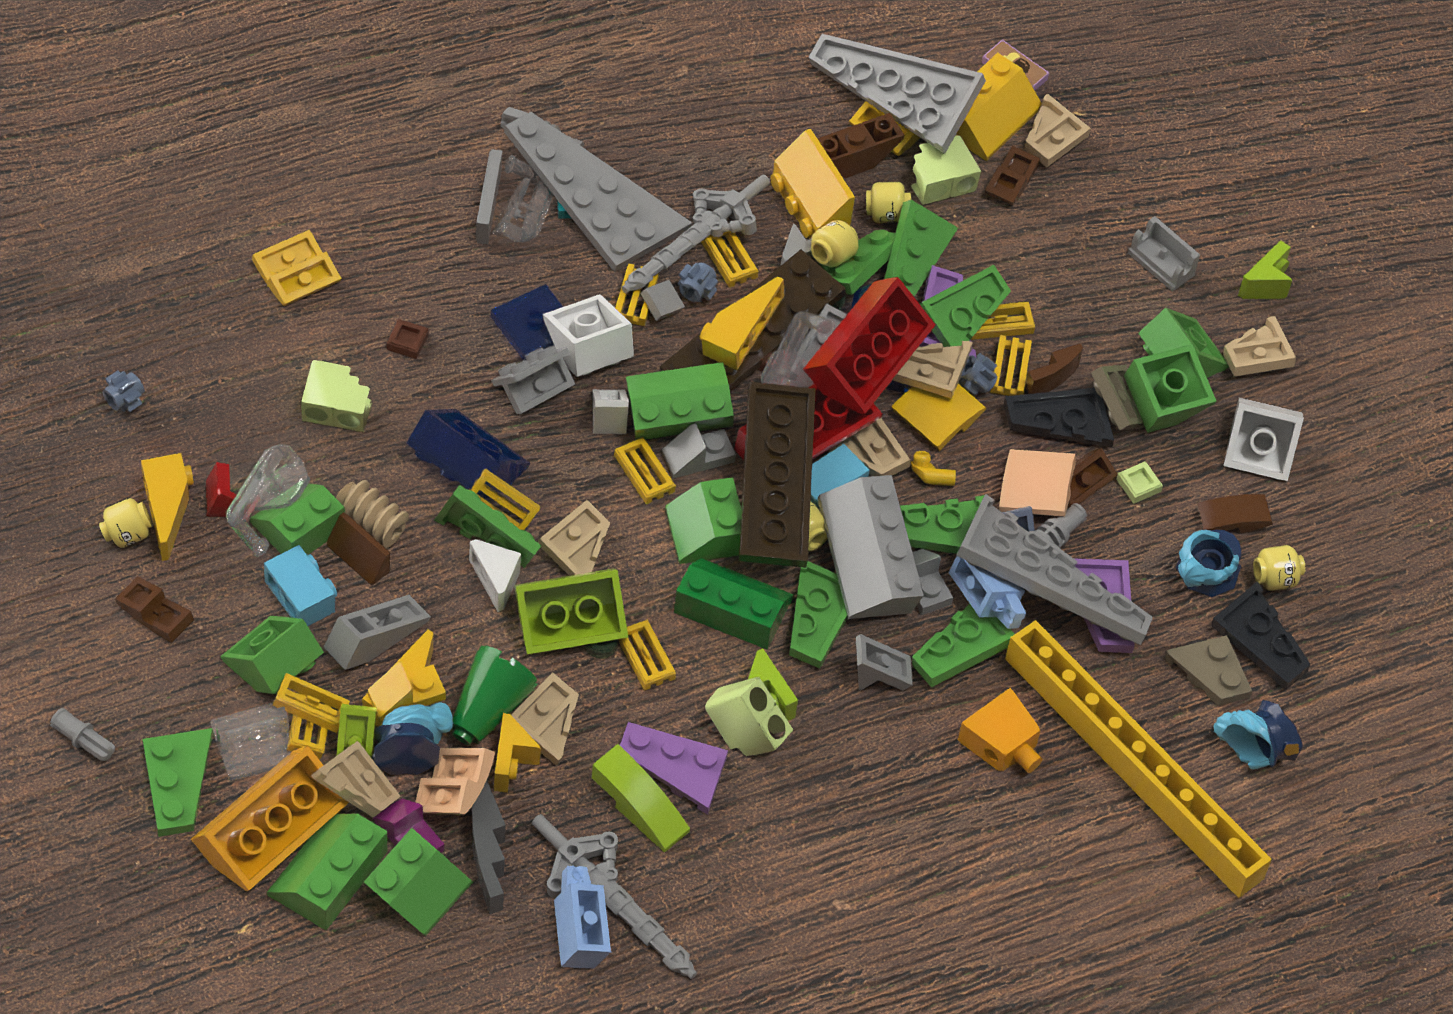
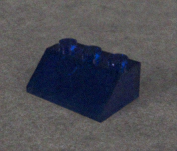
[406,409,531,499]

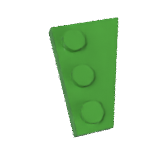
[884,200,958,296]
[818,230,895,295]
[920,265,1011,347]
[434,485,542,568]
[900,495,984,554]
[789,561,848,669]
[912,603,1015,687]
[143,728,213,837]

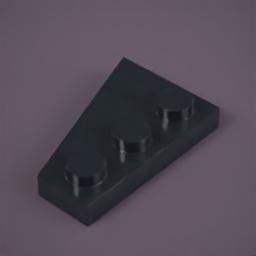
[1004,388,1114,448]
[1211,581,1310,690]

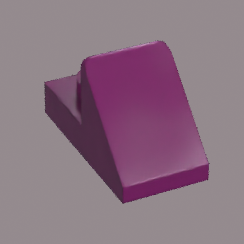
[373,798,444,853]

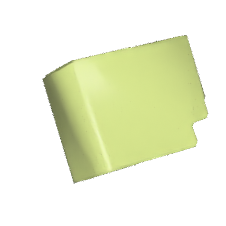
[911,135,981,205]
[301,360,372,432]
[705,677,793,756]

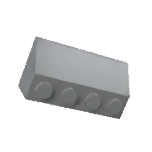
[817,475,924,619]

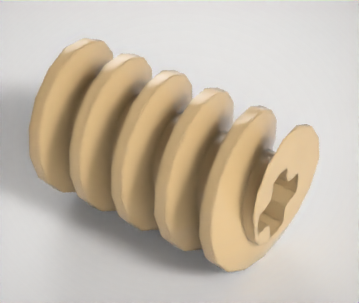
[336,480,409,549]

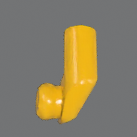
[911,451,956,486]

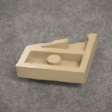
[1025,94,1091,167]
[1223,316,1296,376]
[893,341,973,399]
[827,418,910,476]
[538,500,610,576]
[511,672,579,766]
[311,741,401,817]

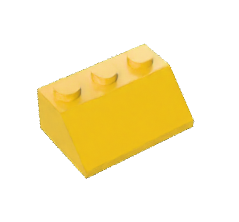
[955,52,1042,161]
[770,129,855,239]

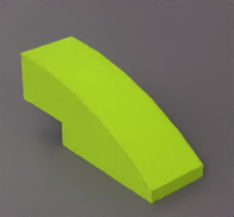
[592,744,690,853]

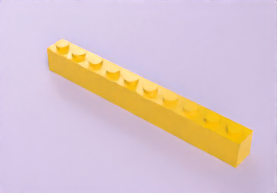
[1005,620,1272,898]

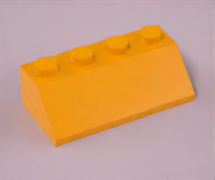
[191,745,349,891]

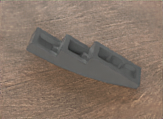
[471,780,506,915]

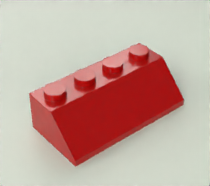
[803,277,936,414]
[734,384,883,460]

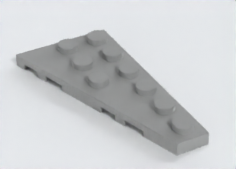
[809,34,986,154]
[504,112,692,272]
[956,494,1153,645]

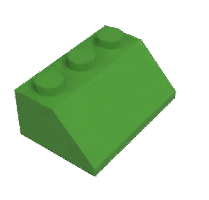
[626,362,734,440]
[267,814,388,930]

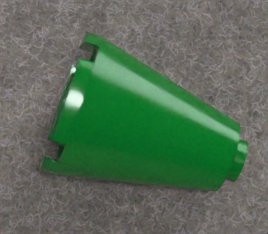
[452,646,537,745]

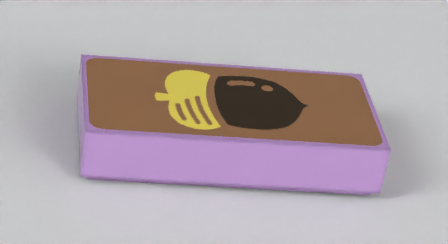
[982,40,1049,90]

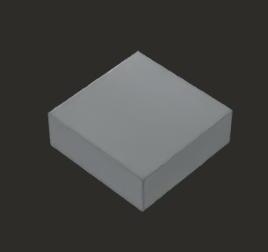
[640,280,685,321]

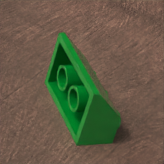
[674,558,794,650]

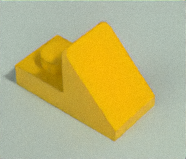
[368,662,446,721]
[494,713,541,793]

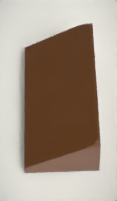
[1067,448,1118,508]
[327,512,390,585]

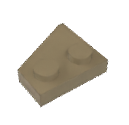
[1091,365,1143,431]
[1165,635,1252,706]

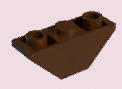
[817,113,905,178]

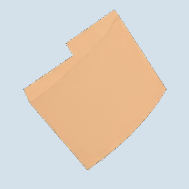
[999,449,1076,516]
[416,748,495,815]

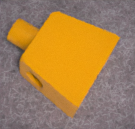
[958,688,1043,773]

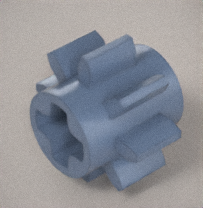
[678,263,718,302]
[958,353,997,396]
[103,371,145,412]

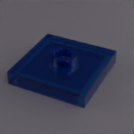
[490,284,563,361]

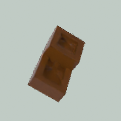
[985,146,1040,205]
[1024,343,1083,394]
[1197,494,1273,534]
[115,576,194,643]

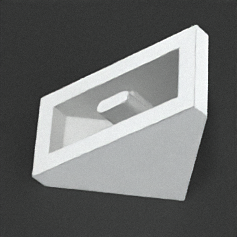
[592,389,629,434]
[469,539,521,612]

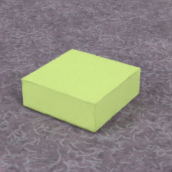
[1116,461,1163,504]

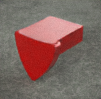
[206,462,248,517]

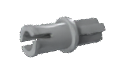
[50,708,115,761]

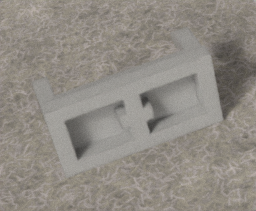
[1128,216,1200,292]

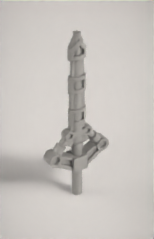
[622,174,770,293]
[532,814,697,979]

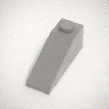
[324,595,431,670]

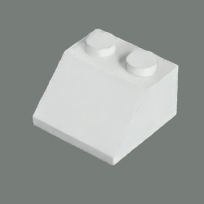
[543,294,634,377]
[1223,398,1304,481]

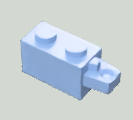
[949,556,1026,629]
[554,866,611,969]

